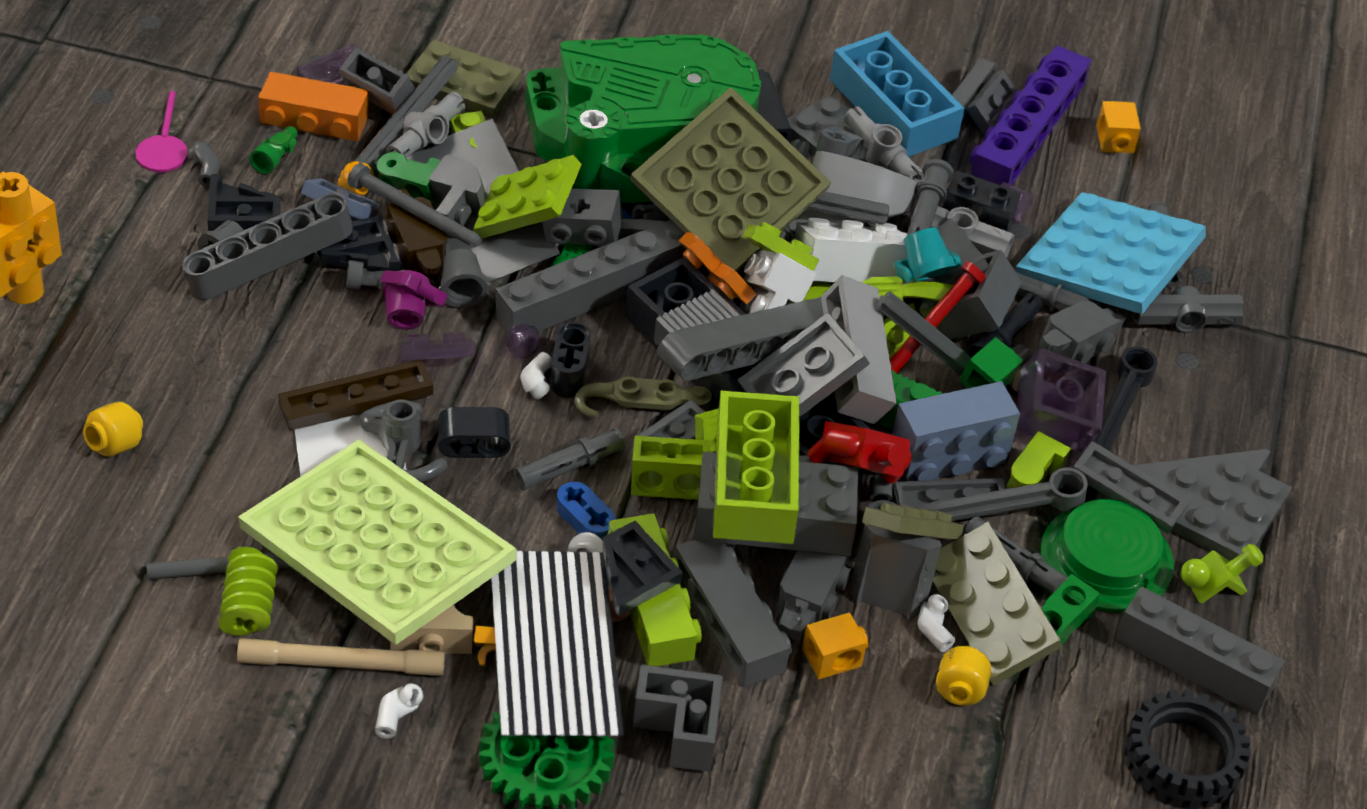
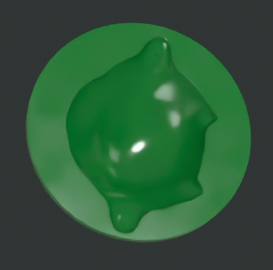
[1040,499,1174,613]

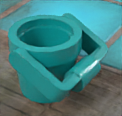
[894,227,961,283]

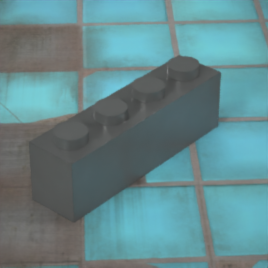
[674,540,792,687]
[1115,586,1285,715]

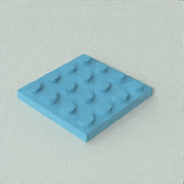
[1016,192,1206,314]

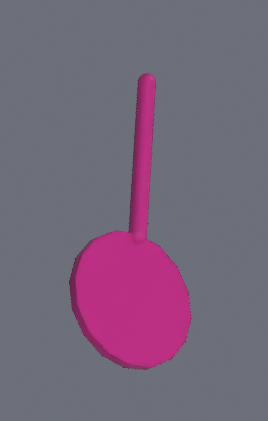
[136,91,188,172]

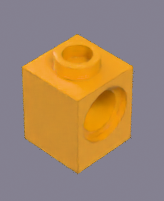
[1096,101,1141,153]
[802,612,868,680]

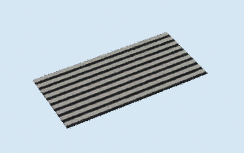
[492,551,624,736]

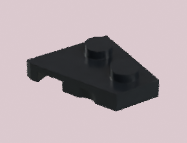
[208,174,281,231]
[317,215,401,271]
[602,520,682,616]

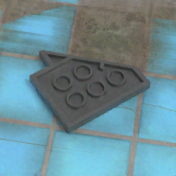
[1108,449,1292,561]

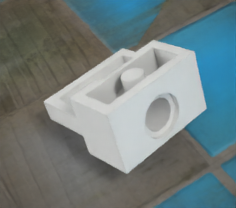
[740,250,817,314]

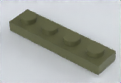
[862,502,964,540]

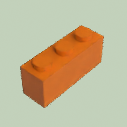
[258,71,369,142]

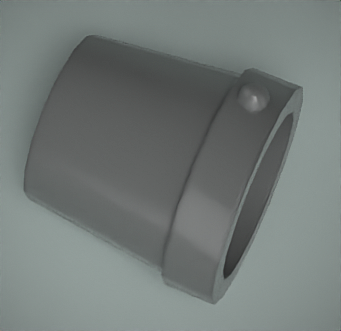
[437,249,490,308]

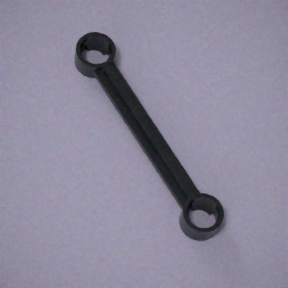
[1059,347,1158,503]

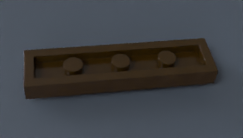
[278,359,434,431]

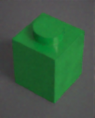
[959,337,1023,388]

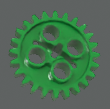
[479,711,615,809]

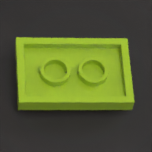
[473,155,582,239]

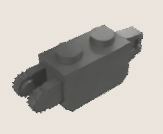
[1033,300,1125,371]
[776,551,852,641]

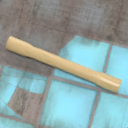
[237,638,445,676]

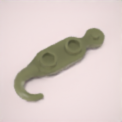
[574,376,712,418]

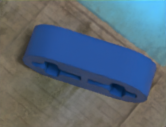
[556,482,616,541]

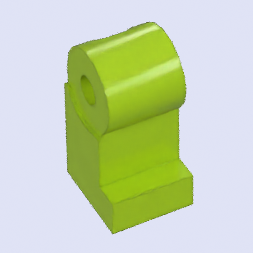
[1006,431,1071,489]

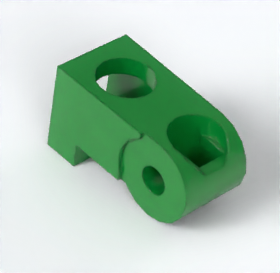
[377,152,441,206]
[1041,574,1100,645]

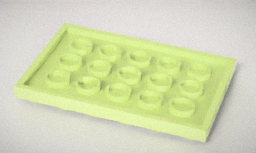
[238,439,517,645]

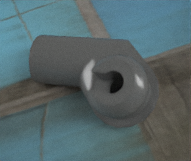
[187,141,221,187]

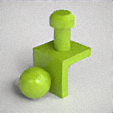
[1181,544,1263,604]

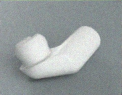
[520,352,552,400]
[917,594,955,652]
[375,684,423,739]

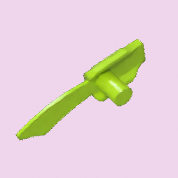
[862,276,953,302]

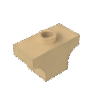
[391,605,473,654]

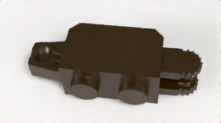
[382,189,447,288]

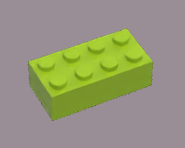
[713,391,799,544]

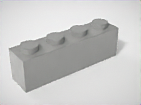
[821,275,896,424]

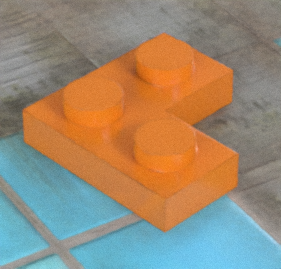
[678,232,757,305]

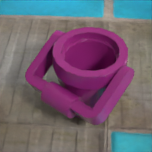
[381,270,448,330]

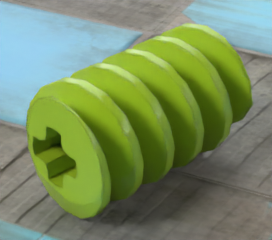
[218,547,278,636]

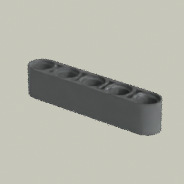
[182,193,353,299]

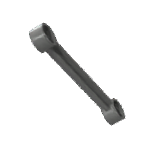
[864,468,1088,525]

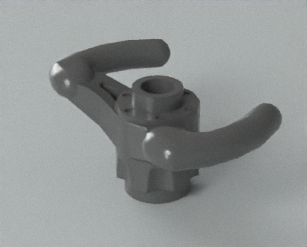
[360,400,448,482]

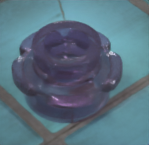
[505,324,540,358]

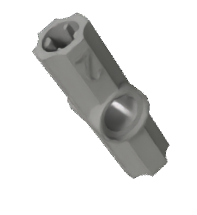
[906,199,1015,258]

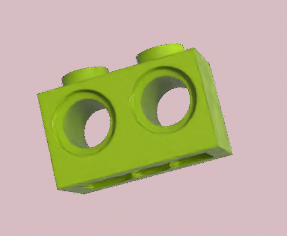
[631,436,711,500]

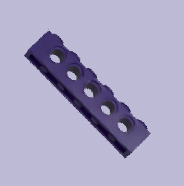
[969,45,1092,188]

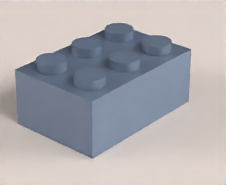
[892,381,1020,482]

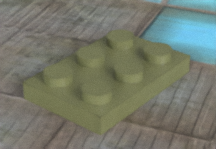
[407,40,522,119]

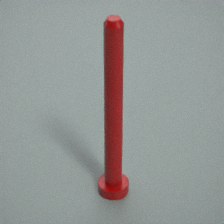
[889,261,986,373]

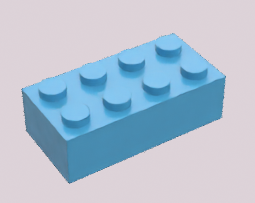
[830,31,964,157]

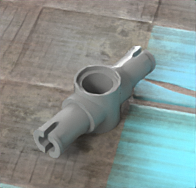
[386,92,465,159]
[843,106,924,183]

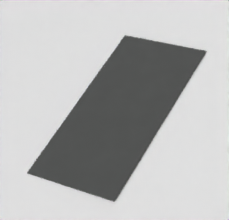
[407,119,560,282]

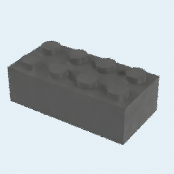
[694,452,858,556]

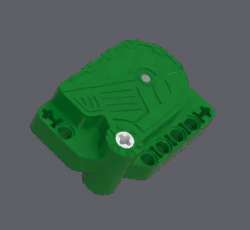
[525,34,761,203]

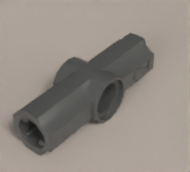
[1132,286,1244,333]

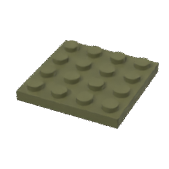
[630,87,831,272]

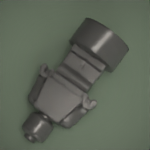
[345,260,385,291]

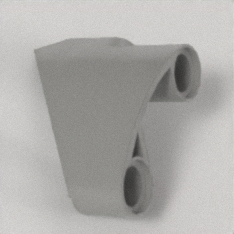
[790,151,918,235]

